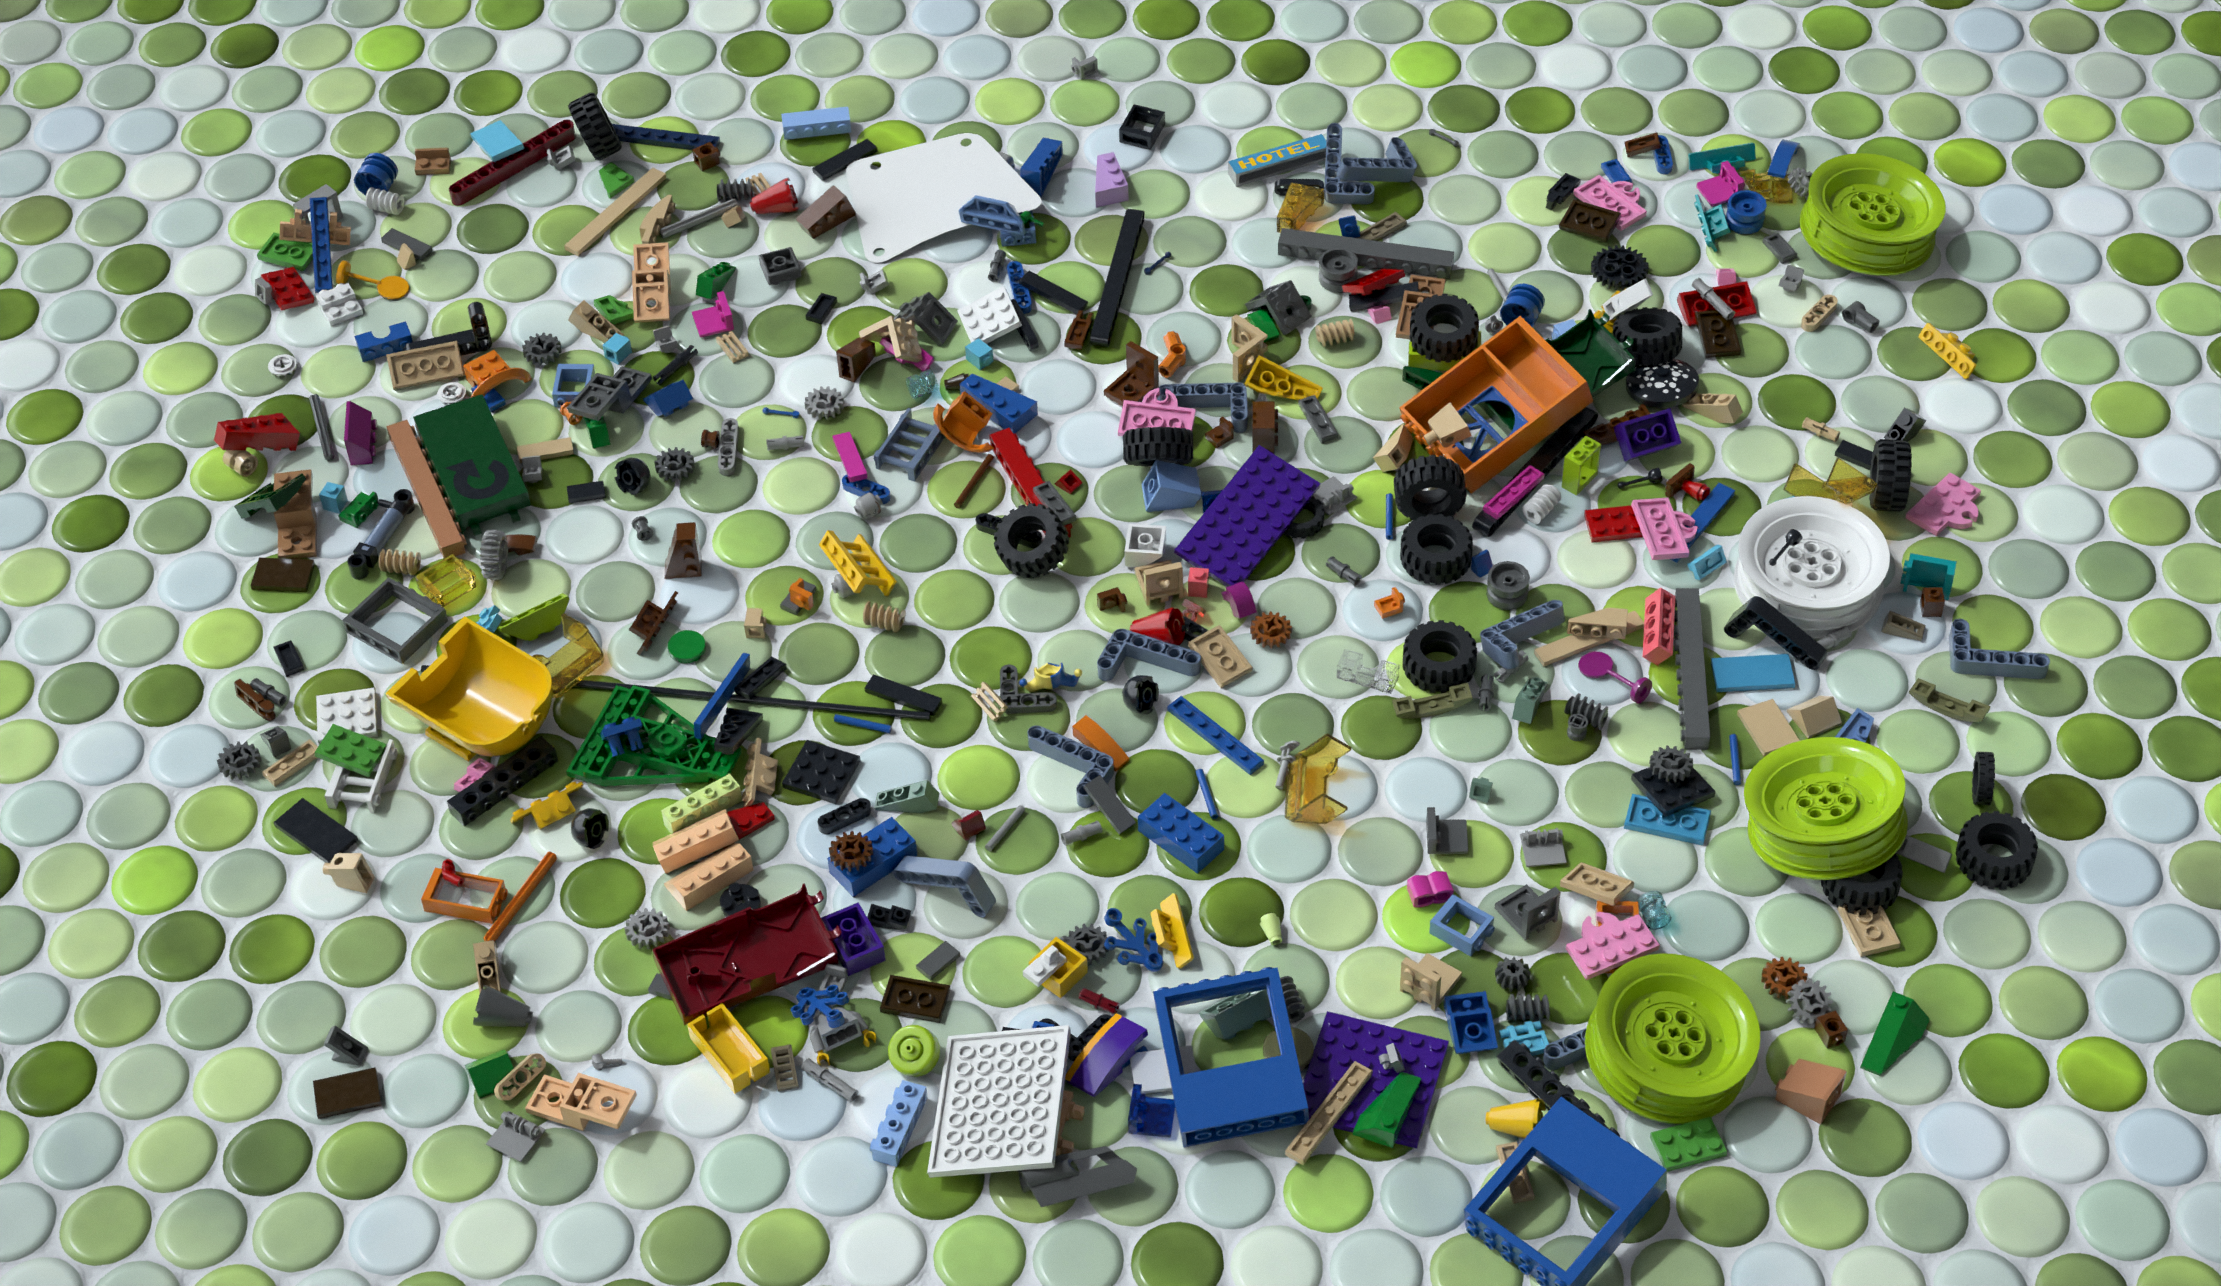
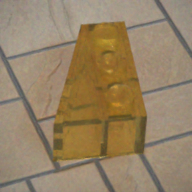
[1277,183,1324,233]

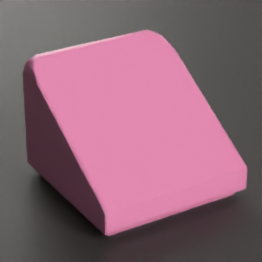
[1716,268,1736,286]
[1367,305,1392,324]

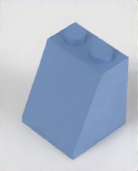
[1141,460,1202,512]

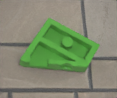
[598,162,634,198]
[594,295,634,324]

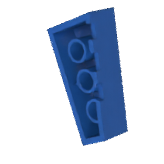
[1020,137,1063,198]
[960,373,1038,434]

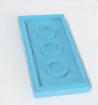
[470,120,524,162]

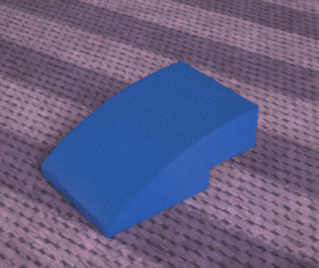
[1443,991,1498,1054]

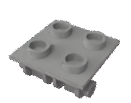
[1313,476,1357,515]
[1520,828,1567,867]
[486,1111,546,1162]

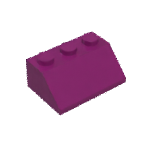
[344,401,378,466]

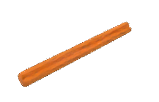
[483,851,557,942]

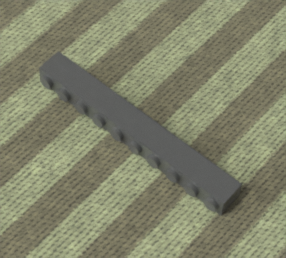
[1278,228,1454,279]
[1674,588,1710,750]

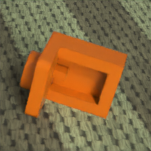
[789,578,814,610]
[1374,587,1405,619]

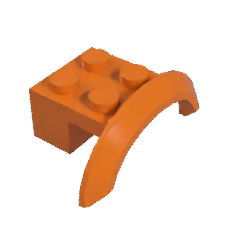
[463,350,532,398]
[933,391,994,453]

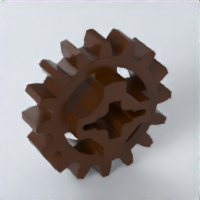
[829,831,873,872]

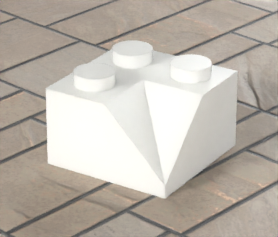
[1125,524,1166,567]

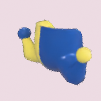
[1019,663,1082,693]

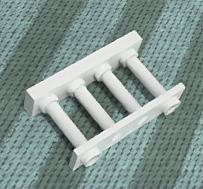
[325,739,398,813]

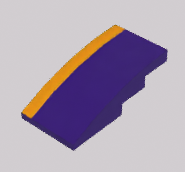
[1065,1013,1148,1097]

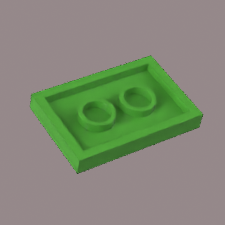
[257,232,313,271]
[315,724,387,777]
[1650,1117,1727,1172]

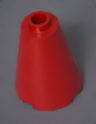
[750,177,799,214]
[1130,607,1185,645]

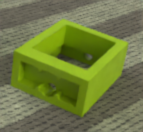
[1561,436,1601,496]

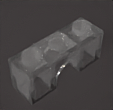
[1337,649,1400,694]

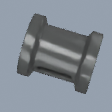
[631,516,653,541]

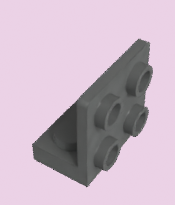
[1426,807,1468,854]

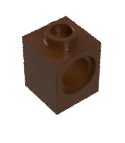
[692,142,720,172]
[1920,587,1945,617]
[1814,1010,1848,1048]

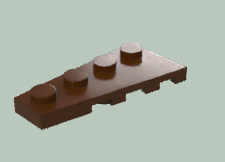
[1583,404,1651,445]

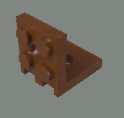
[1103,341,1159,406]

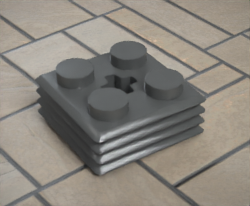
[759,247,802,285]

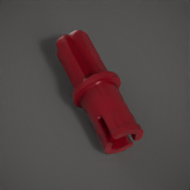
[1079,988,1120,1015]

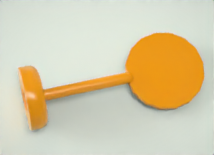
[336,260,409,299]

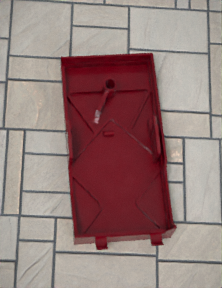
[652,883,842,1026]

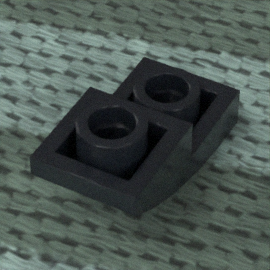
[867,904,911,929]

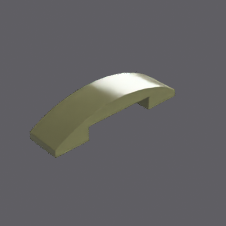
[1909,678,1991,722]
[1392,683,1473,719]

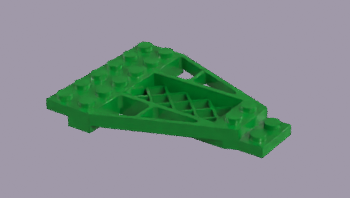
[566,685,742,786]

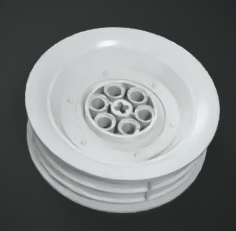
[1734,496,1890,639]

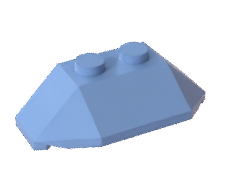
[959,195,1026,236]

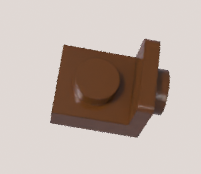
[1205,416,1234,449]
[1097,587,1127,613]

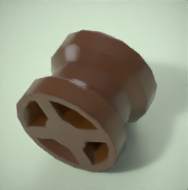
[701,429,720,449]

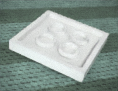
[957,286,1022,344]
[316,688,378,745]

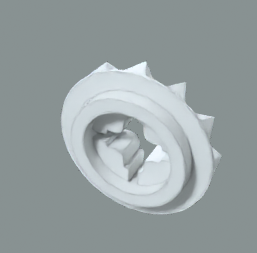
[268,354,297,377]
[437,382,466,405]

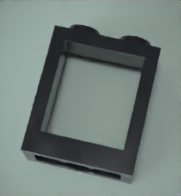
[1119,104,1165,150]

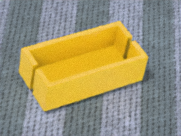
[687,1003,770,1094]

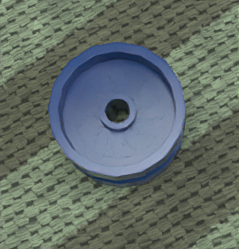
[1726,190,1767,234]

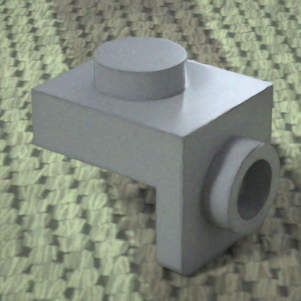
[547,146,575,170]
[1779,265,1804,292]
[860,269,889,295]
[653,326,678,353]
[522,455,543,483]
[819,964,847,992]

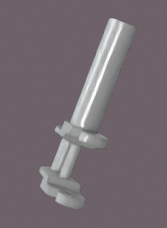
[1275,741,1300,790]

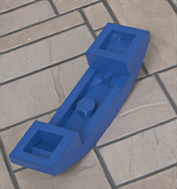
[1767,139,1800,179]

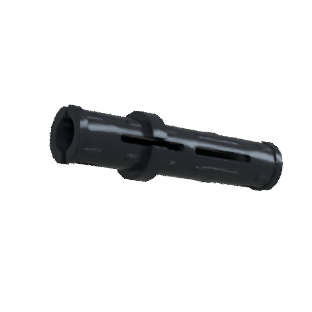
[653,345,698,385]

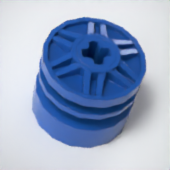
[354,153,398,196]
[1500,283,1545,328]

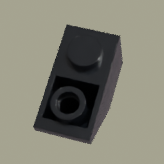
[1884,407,1927,442]

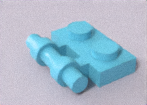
[1499,1021,1549,1056]

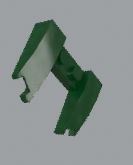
[234,473,306,519]

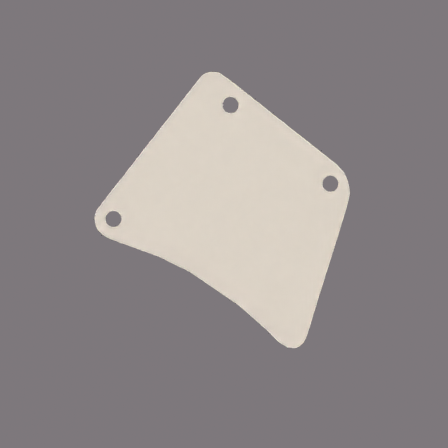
[846,133,1041,263]

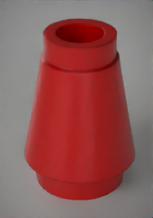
[1681,480,1710,501]

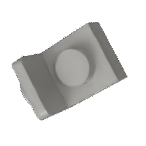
[1071,56,1098,79]
[255,277,275,305]

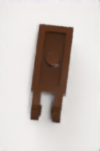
[1064,310,1094,350]
[234,679,276,721]

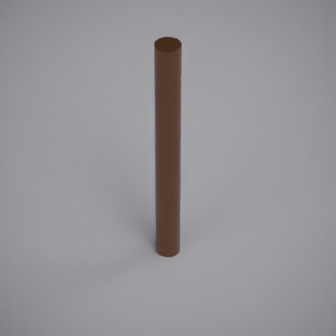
[954,454,994,508]

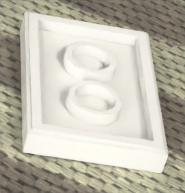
[1130,1045,1196,1095]

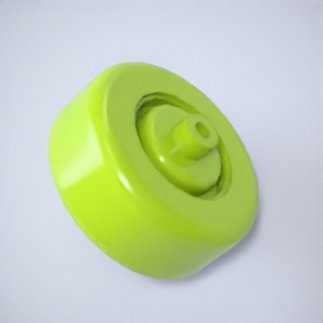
[888,1025,940,1077]

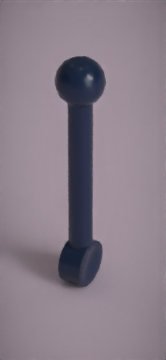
[1144,251,1172,275]

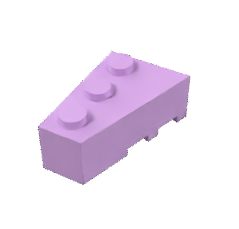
[1095,152,1129,207]

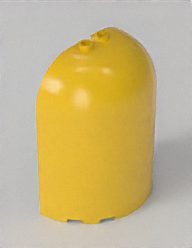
[385,616,553,756]

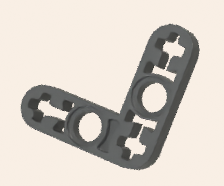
[1000,664,1057,714]

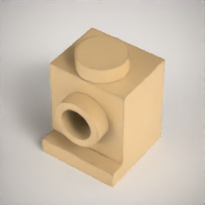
[744,608,767,638]

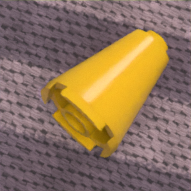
[1486,1099,1546,1139]

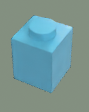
[602,333,632,365]
[965,338,994,370]
[319,482,348,514]

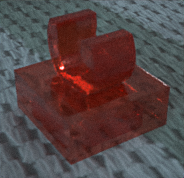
[1182,598,1206,622]

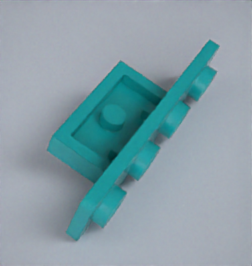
[1688,143,1756,174]
[1694,194,1730,252]

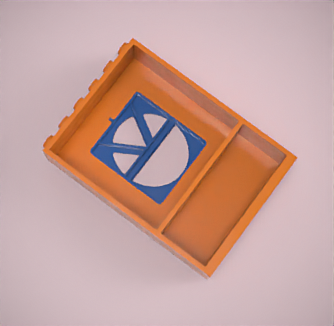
[1399,316,1593,494]

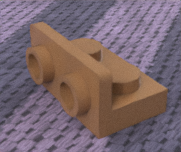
[415,148,451,175]

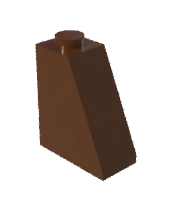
[836,337,876,383]

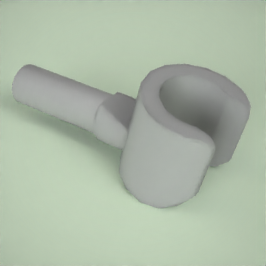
[592,1053,622,1070]

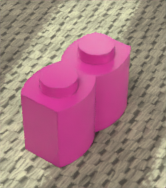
[1407,871,1454,908]

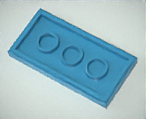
[1711,654,1795,692]
[1624,794,1711,845]

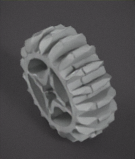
[480,530,508,580]

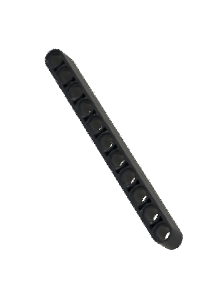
[1090,209,1145,347]
[1472,407,1598,537]

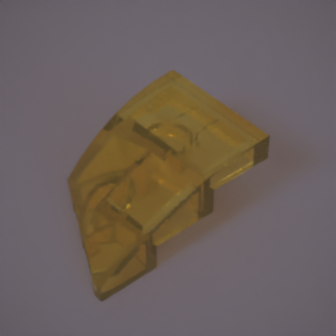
[1739,169,1793,204]

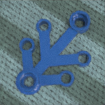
[1104,908,1163,972]
[791,985,849,1028]

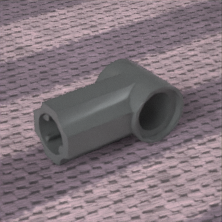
[1842,301,1880,333]

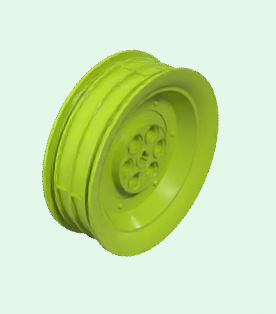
[1799,153,1946,276]
[1744,737,1908,880]
[1585,953,1760,1124]

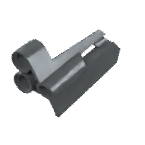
[1018,1146,1137,1207]

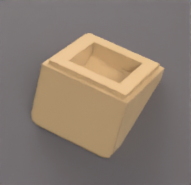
[397,243,416,270]

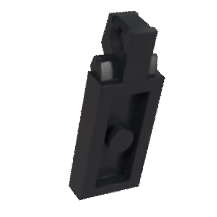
[1546,173,1581,210]

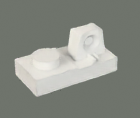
[1023,945,1067,987]

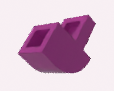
[1221,581,1257,618]

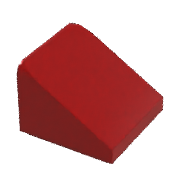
[1055,469,1083,494]

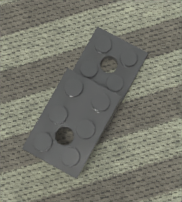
[567,366,652,421]

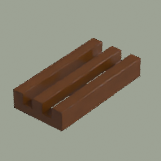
[1624,132,1661,157]
[1665,463,1695,498]

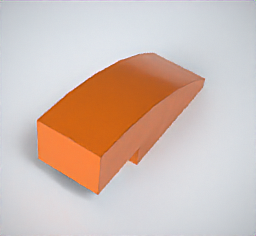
[1072,715,1129,772]

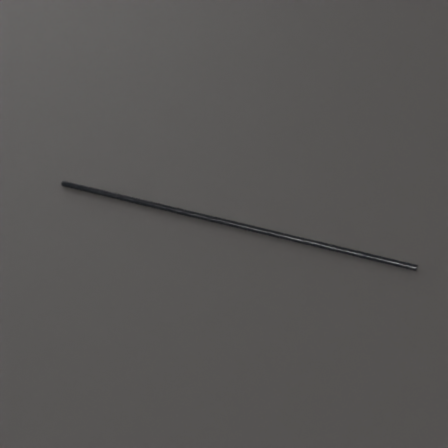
[421,665,931,720]

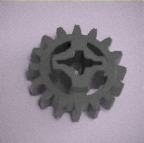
[522,332,562,366]
[654,447,695,482]
[217,741,262,780]
[1649,745,1693,782]
[1065,923,1109,965]

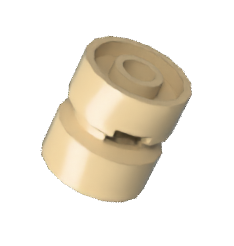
[223,450,258,477]

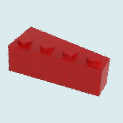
[214,413,300,451]

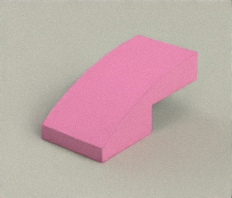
[454,758,495,792]

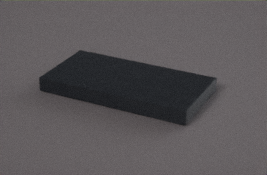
[273,798,358,863]

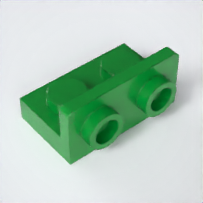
[338,492,378,528]

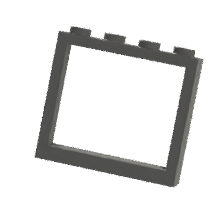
[343,577,448,664]

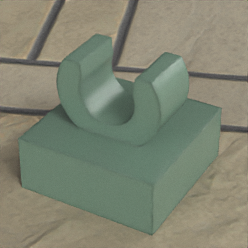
[1469,777,1493,803]

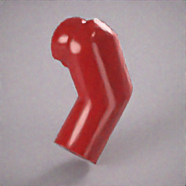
[442,859,464,887]

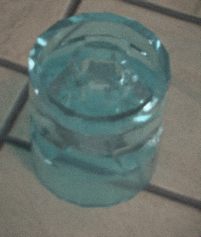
[906,369,938,399]
[1637,891,1672,930]

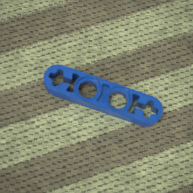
[1007,261,1032,314]

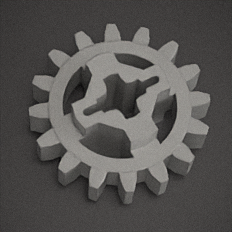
[1788,168,1813,200]
[804,386,844,420]
[624,908,670,949]
[1786,978,1833,1025]

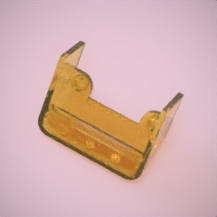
[1783,458,1877,504]
[532,613,604,698]
[1285,733,1351,824]

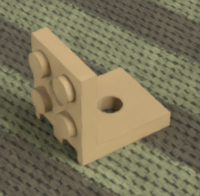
[1231,314,1268,382]
[859,315,923,363]
[1134,560,1183,605]
[1400,953,1462,1011]

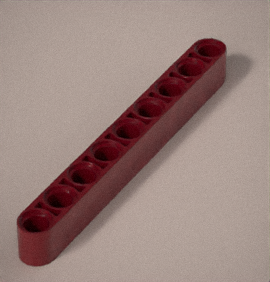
[449,120,576,206]

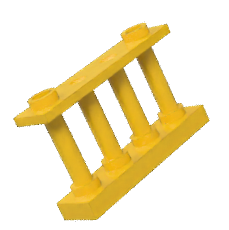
[819,530,897,596]

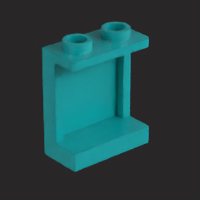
[1900,553,1957,601]

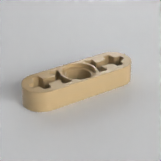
[1801,295,1838,332]
[494,1053,546,1101]

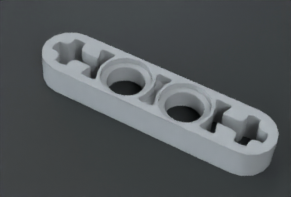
[718,418,739,476]

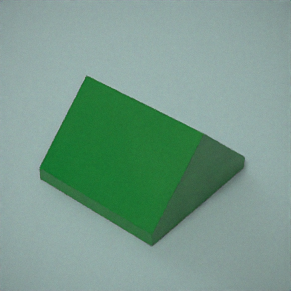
[465,1050,518,1099]

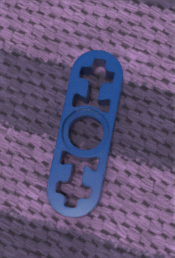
[1652,135,1673,175]
[842,474,890,504]

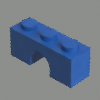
[354,321,413,362]

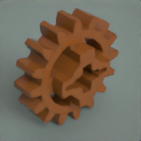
[1250,611,1292,649]
[1761,957,1808,999]

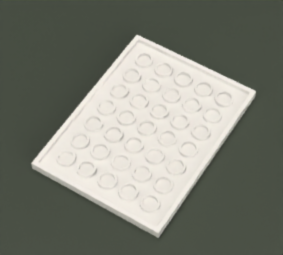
[927,1025,1071,1178]

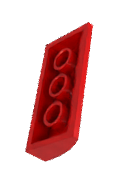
[1677,281,1757,326]

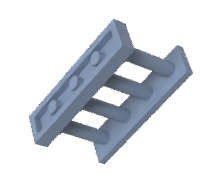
[873,408,945,482]

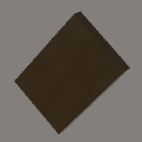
[1559,199,1621,243]
[1695,310,1741,358]
[250,557,315,592]
[880,975,951,1023]
[313,1067,382,1119]

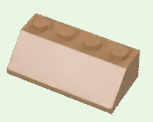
[653,809,739,874]
[664,843,754,911]

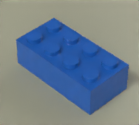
[1138,793,1224,874]
[827,817,917,897]

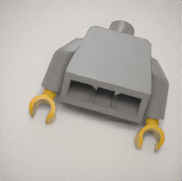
[810,1006,876,1066]

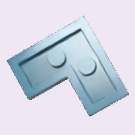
[476,605,502,633]

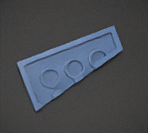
[1835,708,1874,742]

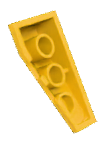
[1244,355,1323,400]

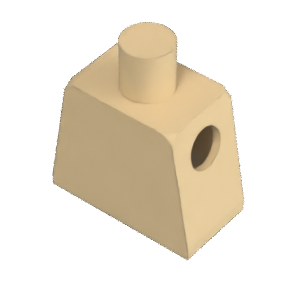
[1423,403,1472,447]
[323,853,375,893]

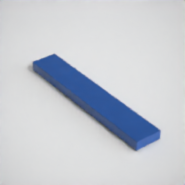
[310,197,333,293]
[1670,483,1735,563]
[694,653,750,739]
[1167,696,1264,775]

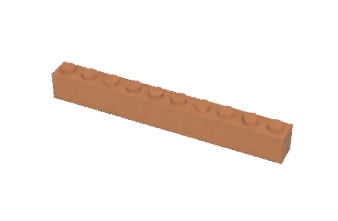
[386,420,467,560]

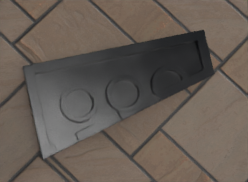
[714,707,763,755]

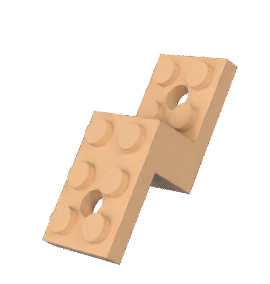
[632,242,671,323]
[525,1072,637,1131]

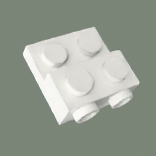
[316,283,363,326]

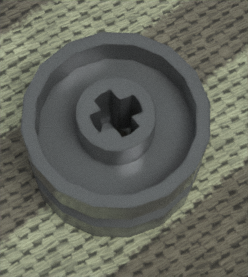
[1319,248,1358,292]
[1486,561,1530,610]

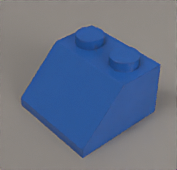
[643,379,693,417]

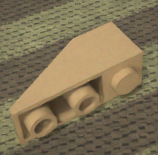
[568,300,624,343]
[1682,393,1743,423]
[1373,424,1414,472]
[1567,608,1628,639]
[473,940,501,992]

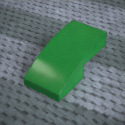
[1247,309,1280,343]

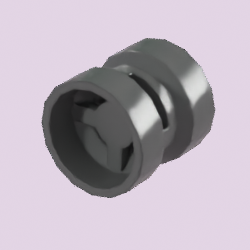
[1567,714,1588,741]

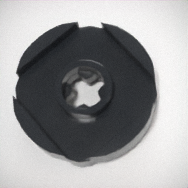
[720,883,761,917]

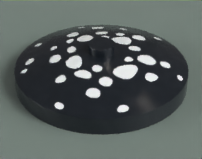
[1626,359,1699,408]

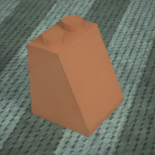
[1775,1059,1847,1125]

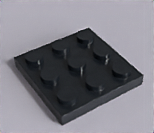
[782,740,861,804]
[1631,767,1716,817]

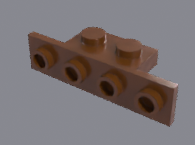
[629,591,678,656]

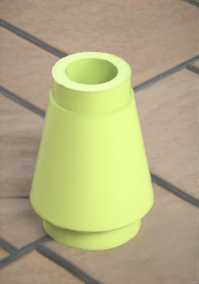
[1260,913,1282,945]

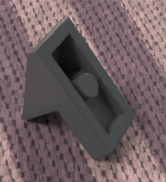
[260,726,291,757]
[324,1026,368,1066]

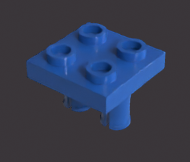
[600,717,644,757]

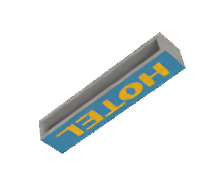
[1228,134,1326,187]

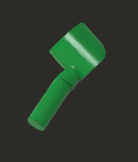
[1020,211,1044,227]

